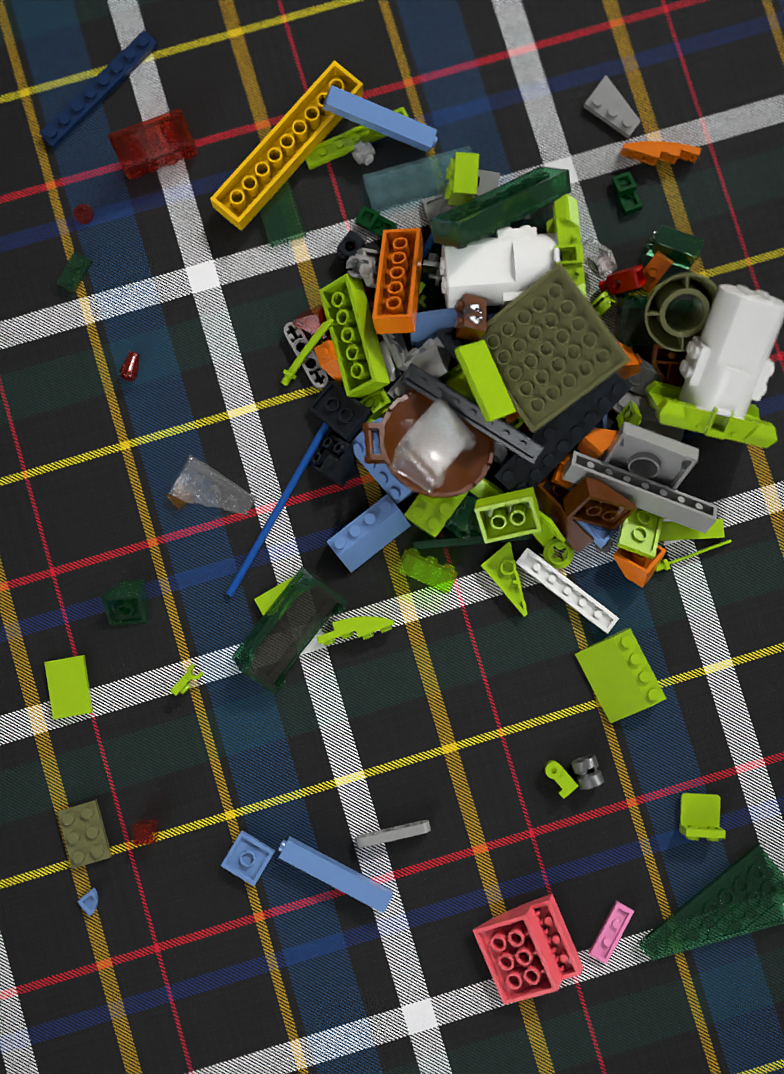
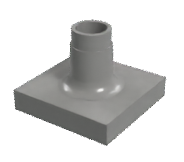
[600,421,699,490]

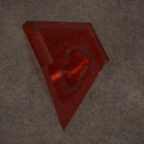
[292,304,331,341]

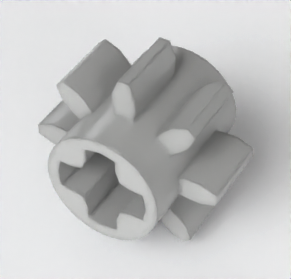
[352,140,375,166]

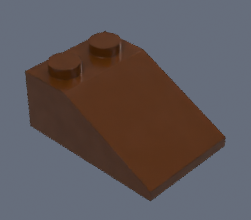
[563,477,637,530]

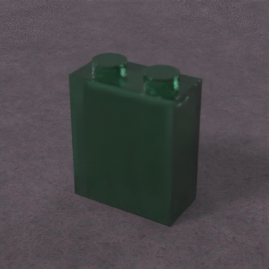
[646,224,705,270]

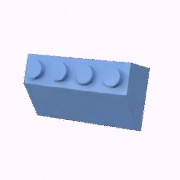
[409,308,457,348]
[327,494,411,573]

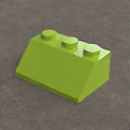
[475,487,542,544]

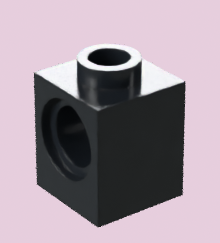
[337,230,366,263]

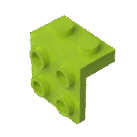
[680,793,726,841]

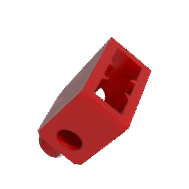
[599,264,647,295]

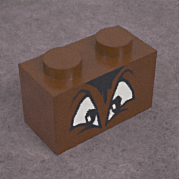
[454,293,487,342]

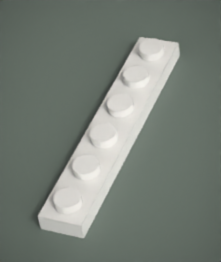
[516,548,619,634]

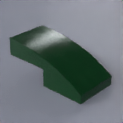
[612,171,643,216]
[355,206,398,239]

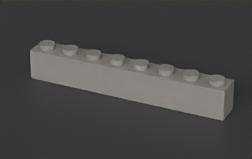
[562,451,718,533]

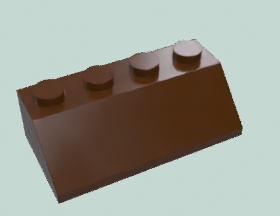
[534,470,594,553]

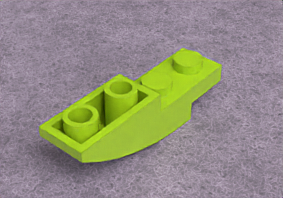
[317,616,395,646]

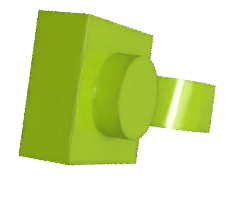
[170,664,204,696]

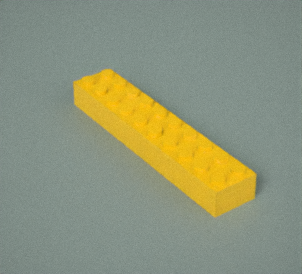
[210,60,363,231]

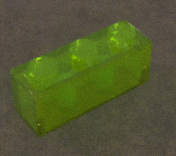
[396,548,458,594]

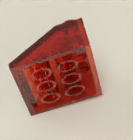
[107,108,199,179]

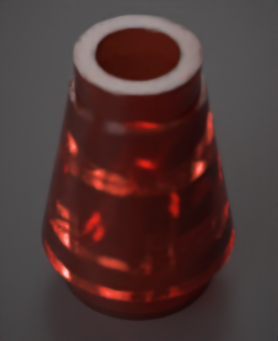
[119,351,140,381]

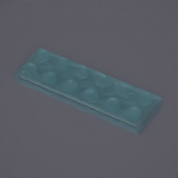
[363,145,472,212]

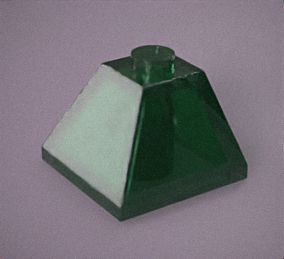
[101,579,148,626]

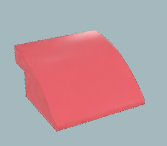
[473,894,584,1005]

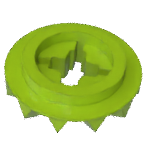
[543,538,574,569]

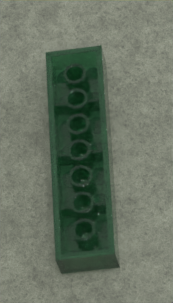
[430,166,571,249]

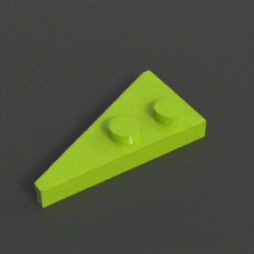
[480,542,527,617]

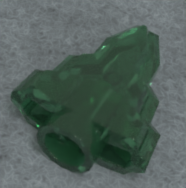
[445,496,482,539]

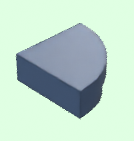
[77,888,98,917]

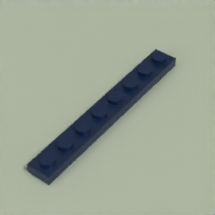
[39,30,158,149]

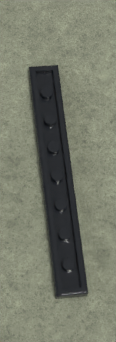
[401,363,545,464]

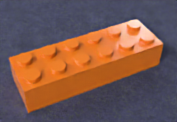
[372,228,424,334]

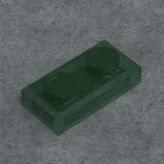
[56,251,93,294]

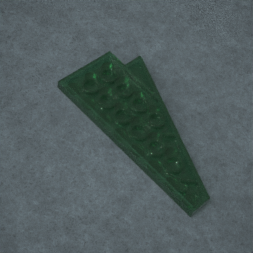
[637,844,784,961]

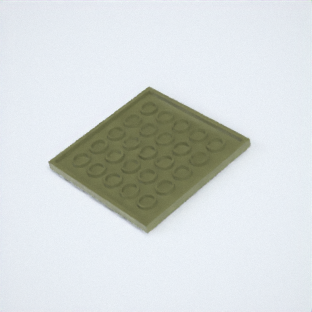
[479,263,631,433]

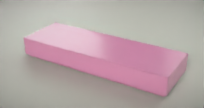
[588,900,634,964]

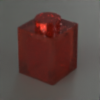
[132,819,158,845]

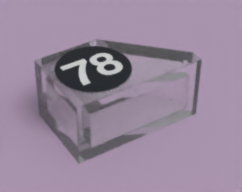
[582,238,618,279]

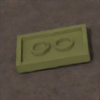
[57,799,112,869]

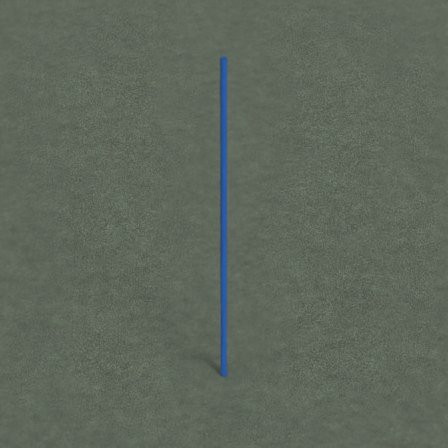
[226,234,437,597]

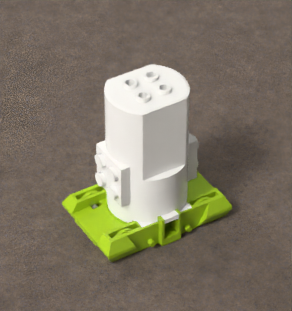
[439,194,586,311]
[645,285,784,448]

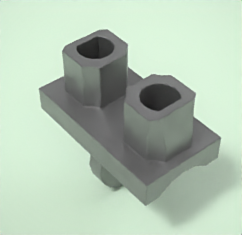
[423,253,443,286]

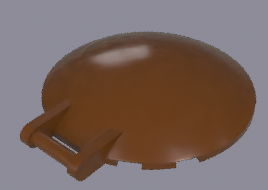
[362,389,494,498]

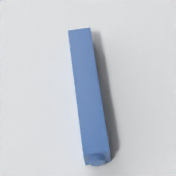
[322,85,438,152]
[278,836,393,913]

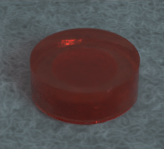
[73,204,94,224]

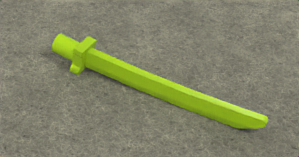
[281,319,335,386]
[655,539,732,572]

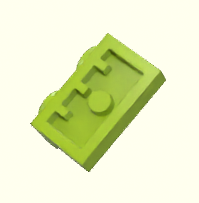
[360,388,392,423]
[616,400,642,428]

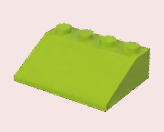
[575,628,667,723]

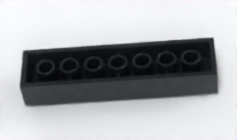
[491,372,631,492]

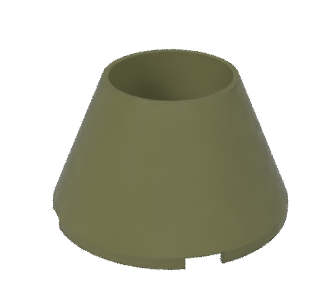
[644,273,718,352]

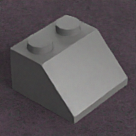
[405,337,452,378]

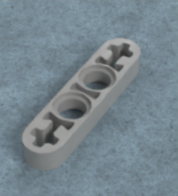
[284,322,329,389]
[355,820,431,848]

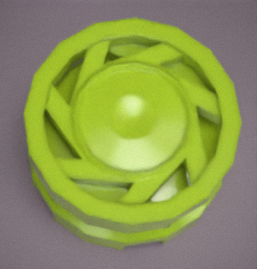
[591,291,617,318]

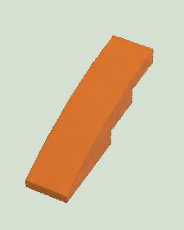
[619,141,701,166]

